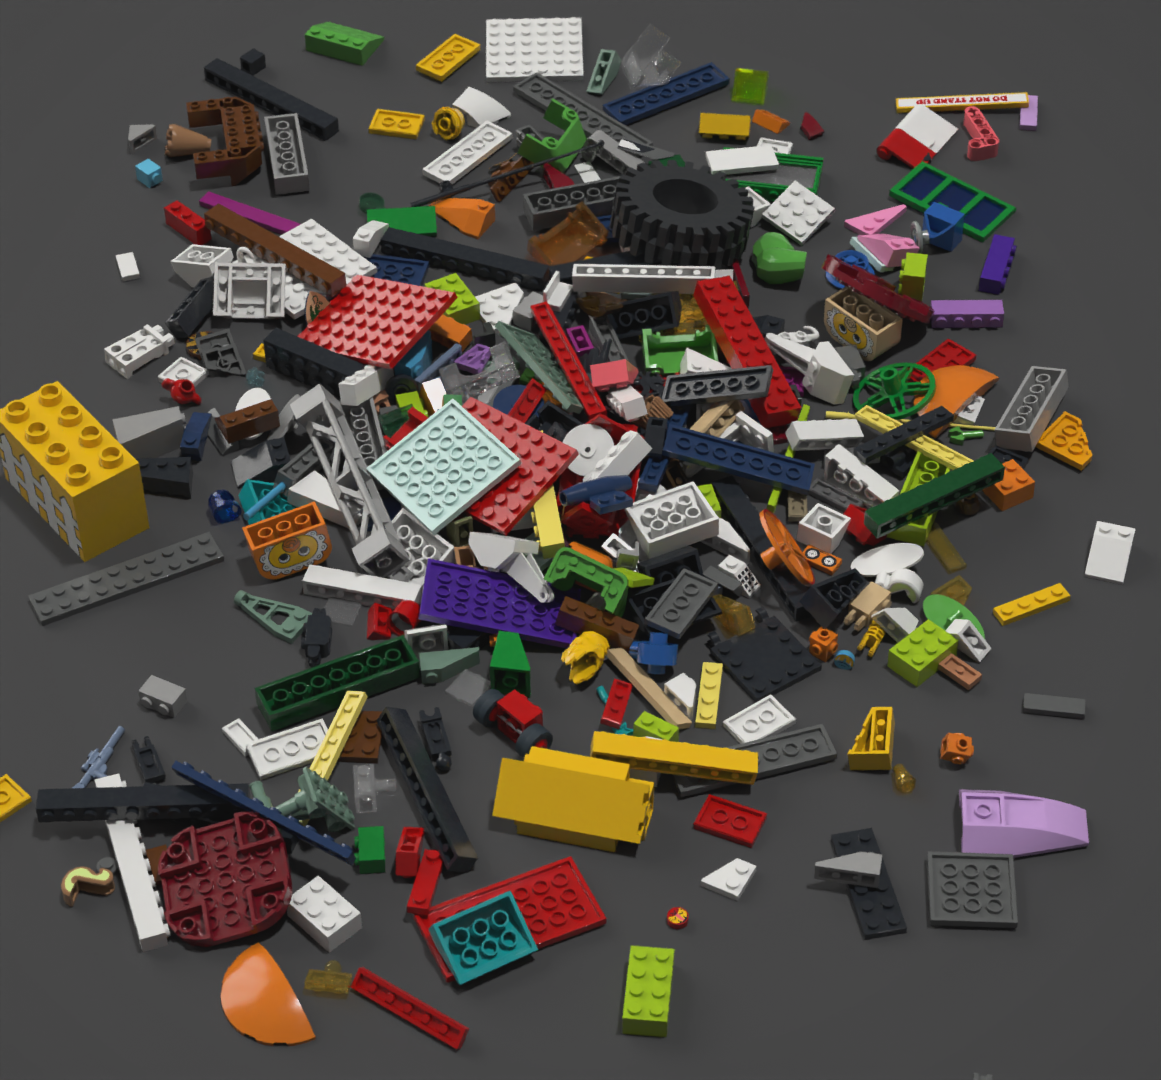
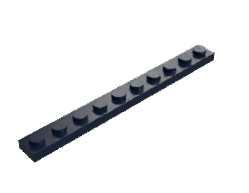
[638,404,694,492]
[171,761,356,866]

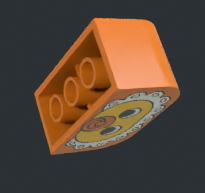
[242,501,332,579]

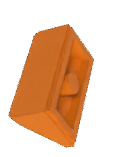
[752,110,790,134]

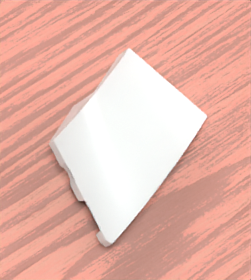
[452,87,511,128]

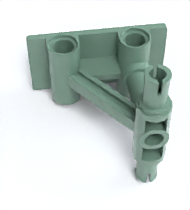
[249,767,355,835]

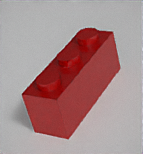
[164,200,212,245]

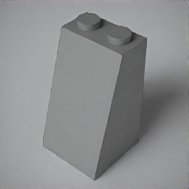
[112,406,186,459]

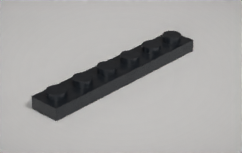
[853,406,954,464]

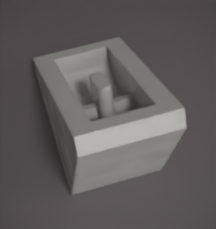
[128,124,157,154]

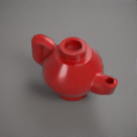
[161,378,201,405]

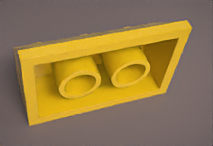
[699,113,751,140]

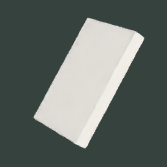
[723,694,796,744]

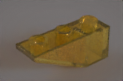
[713,594,756,636]

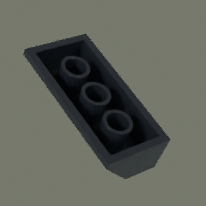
[608,291,682,339]

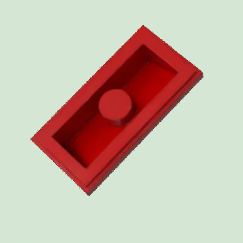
[367,602,392,640]

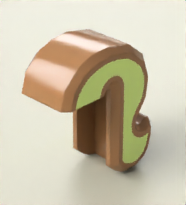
[61,866,115,907]

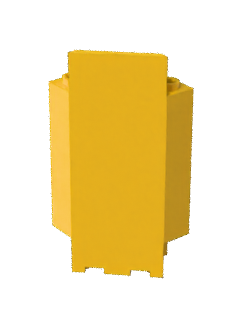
[492,746,654,852]

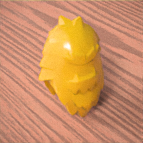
[561,631,609,684]

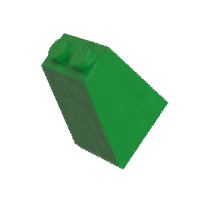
[490,631,531,698]

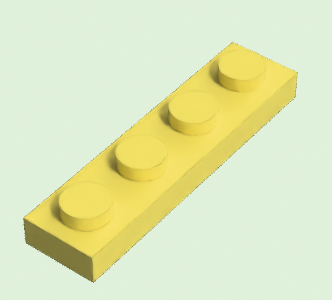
[695,662,723,729]

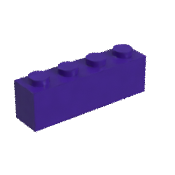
[979,234,1017,295]

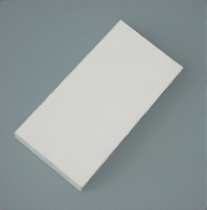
[706,145,779,175]
[246,718,328,780]

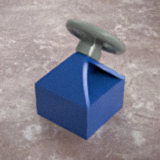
[910,202,965,254]

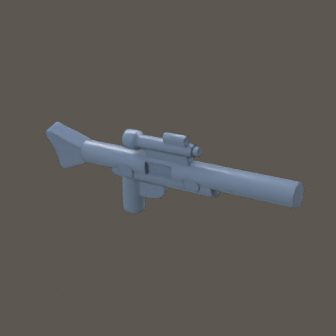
[72,726,125,788]

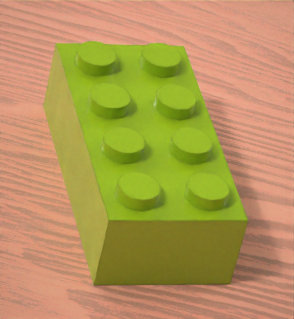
[622,946,674,1037]

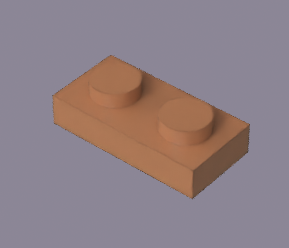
[938,653,982,690]

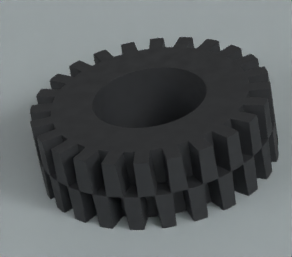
[610,160,755,270]

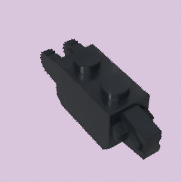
[301,608,333,668]

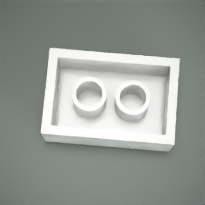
[287,876,362,953]

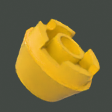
[432,107,465,139]

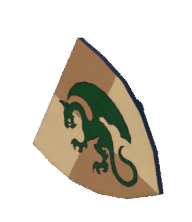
[304,291,330,326]

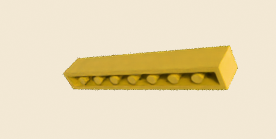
[590,731,758,785]

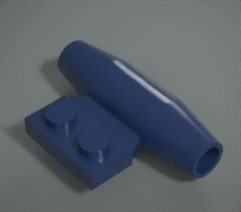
[559,475,633,515]

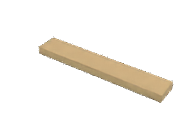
[606,648,692,729]

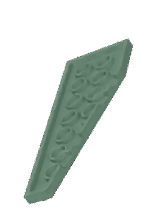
[495,321,583,414]

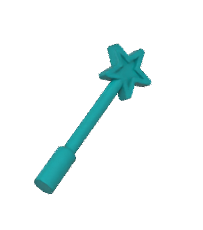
[596,686,633,736]

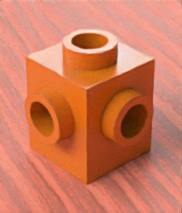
[809,626,839,662]
[941,733,974,764]

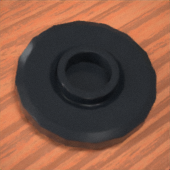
[384,374,419,405]

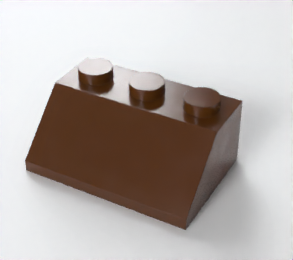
[215,399,280,444]

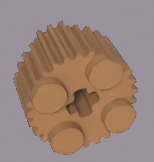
[633,394,674,430]

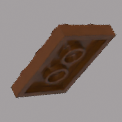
[337,711,383,763]

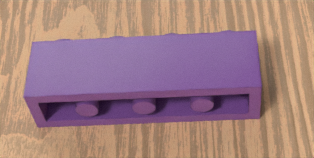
[930,300,1004,328]

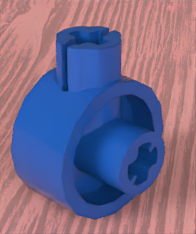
[629,632,678,674]

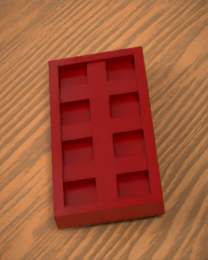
[908,338,977,383]

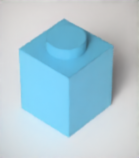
[135,159,163,188]

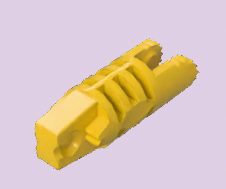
[857,620,886,657]

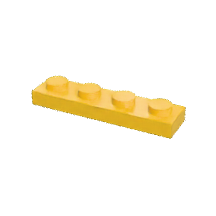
[993,583,1071,626]

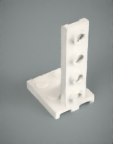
[683,411,774,478]

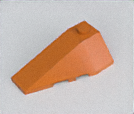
[429,198,495,240]

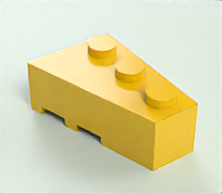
[848,707,895,770]

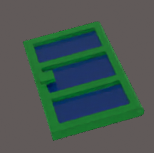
[889,161,1017,243]

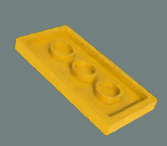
[416,34,480,82]

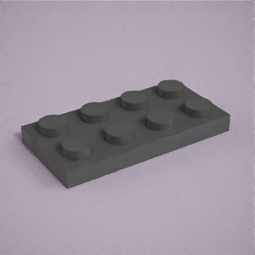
[645,568,718,639]

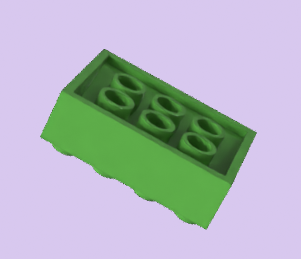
[305,22,385,66]

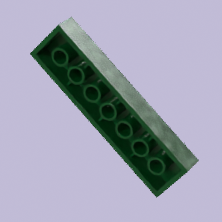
[255,635,421,732]

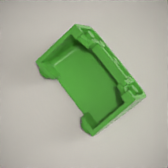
[641,325,718,377]
[544,547,629,618]

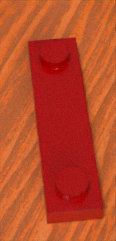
[407,849,444,915]

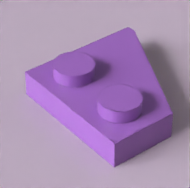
[453,344,492,375]

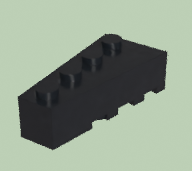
[136,457,193,499]
[799,568,868,629]

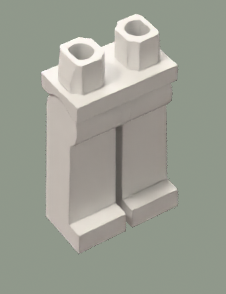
[104,324,174,379]

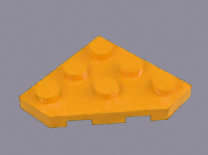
[1035,411,1092,471]

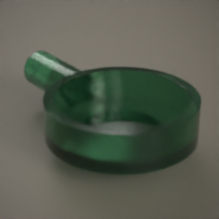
[358,192,386,214]

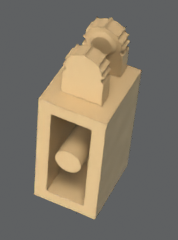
[844,582,891,631]

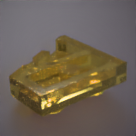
[930,575,972,606]

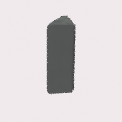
[703,566,742,597]

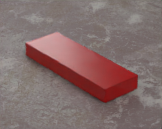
[600,678,633,729]

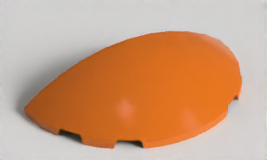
[913,365,999,439]
[221,942,316,1046]

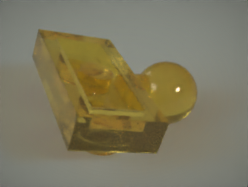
[305,960,352,994]

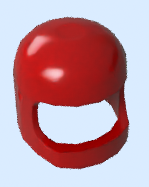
[386,600,421,637]

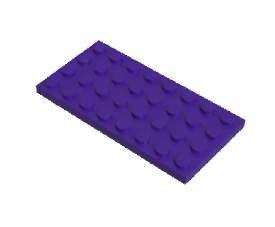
[418,558,581,648]

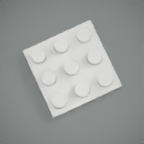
[762,181,835,246]

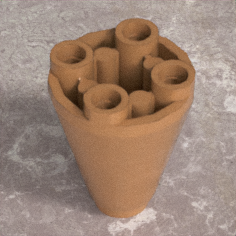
[165,124,211,157]

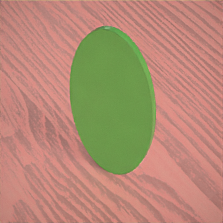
[923,594,985,639]

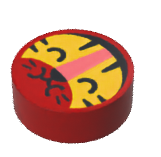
[667,907,689,929]

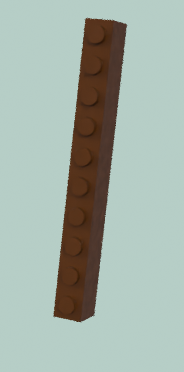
[204,203,346,297]

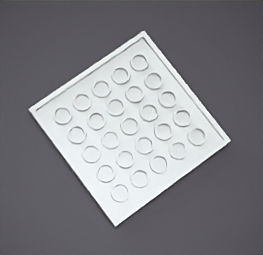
[486,17,583,83]
[232,219,377,319]

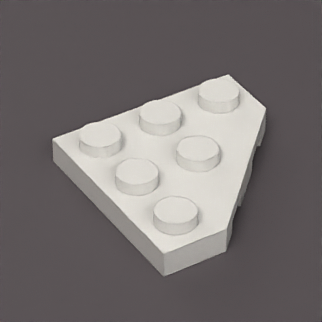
[475,282,524,334]

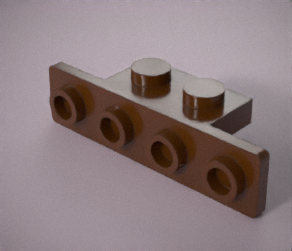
[488,156,534,202]

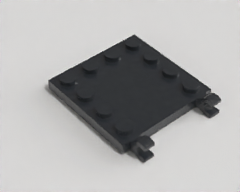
[707,607,822,703]

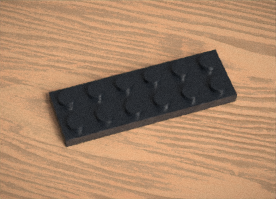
[661,365,773,407]
[831,828,907,940]

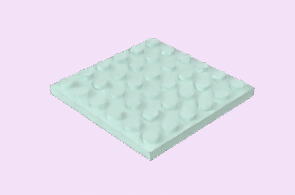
[366,399,522,535]

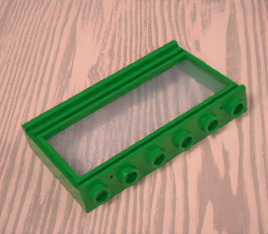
[723,147,823,202]

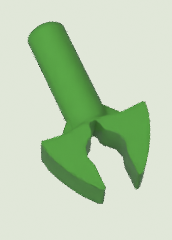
[948,426,984,445]

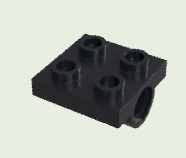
[877,445,917,478]

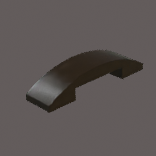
[576,296,623,317]

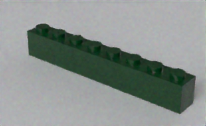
[864,453,1005,538]

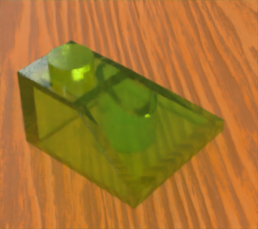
[732,68,770,104]

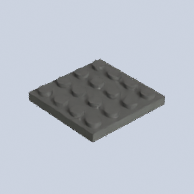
[927,851,1018,928]

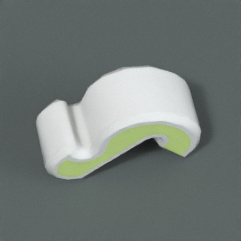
[875,569,924,603]

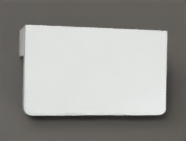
[543,271,573,312]

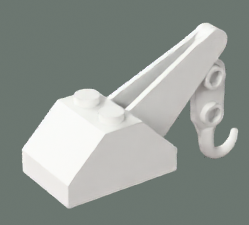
[170,244,254,287]
[765,326,854,404]

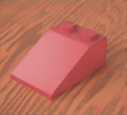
[590,359,638,392]

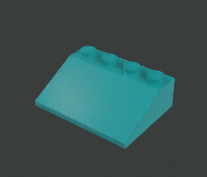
[238,479,298,525]
[428,890,538,985]

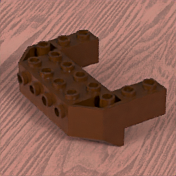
[186,97,264,186]

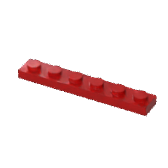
[351,967,469,1049]

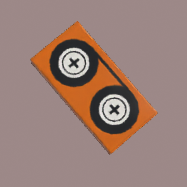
[803,544,842,575]

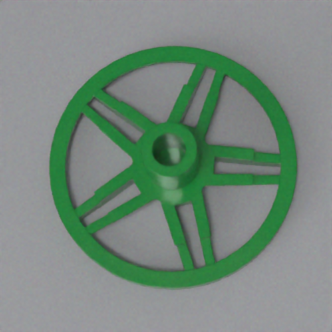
[853,363,936,420]

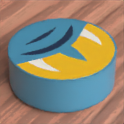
[834,650,855,670]

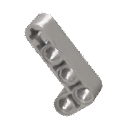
[581,130,644,175]

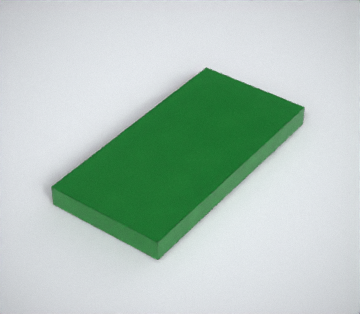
[367,206,437,237]

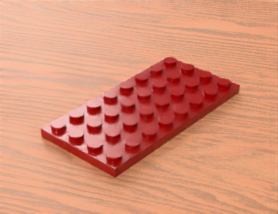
[414,856,607,983]

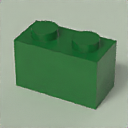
[354,826,386,874]

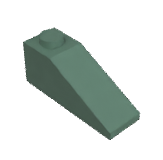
[586,49,622,95]
[419,647,480,684]

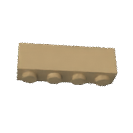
[690,400,745,437]

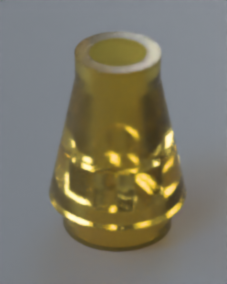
[893,764,916,793]

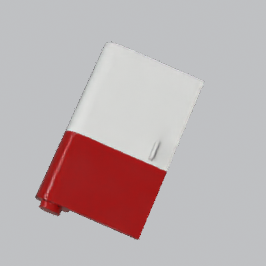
[876,104,958,169]

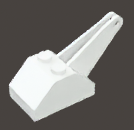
[468,532,554,603]

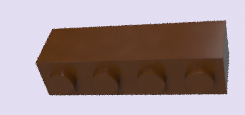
[555,596,639,653]

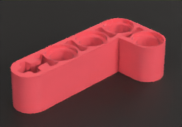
[964,106,999,161]

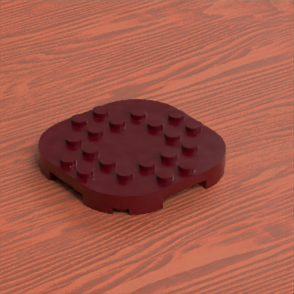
[821,254,935,324]
[158,812,293,947]

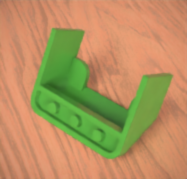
[518,98,587,174]

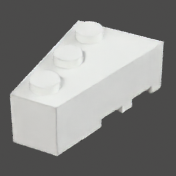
[680,348,732,374]

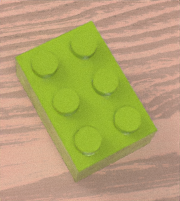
[424,273,480,324]
[887,619,959,687]

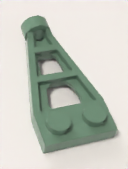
[234,590,312,644]

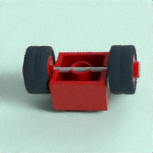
[472,689,553,758]

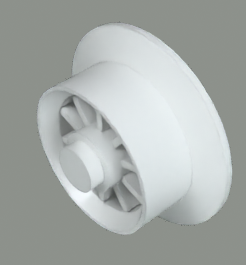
[563,424,614,476]

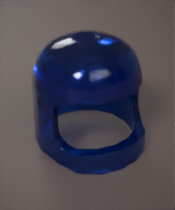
[208,489,242,524]

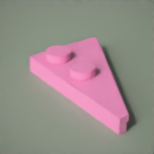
[844,204,907,235]

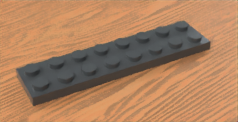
[671,724,837,797]

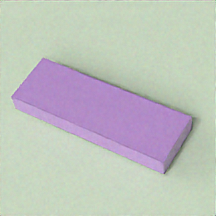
[1020,95,1038,131]

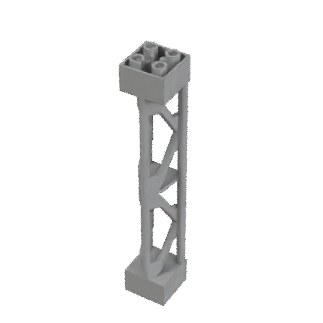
[290,384,410,578]

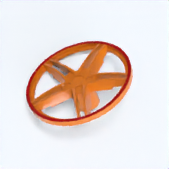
[759,509,815,587]

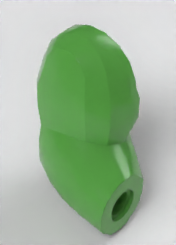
[752,232,807,284]

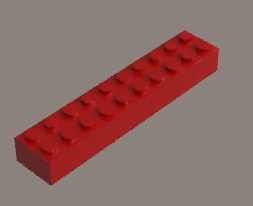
[693,275,801,428]

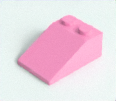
[857,234,920,267]

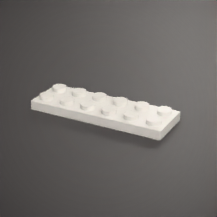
[422,121,513,184]

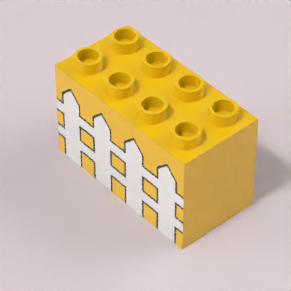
[0,381,150,562]

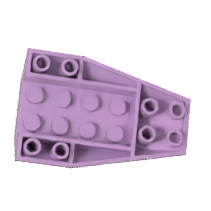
[959,789,1089,858]

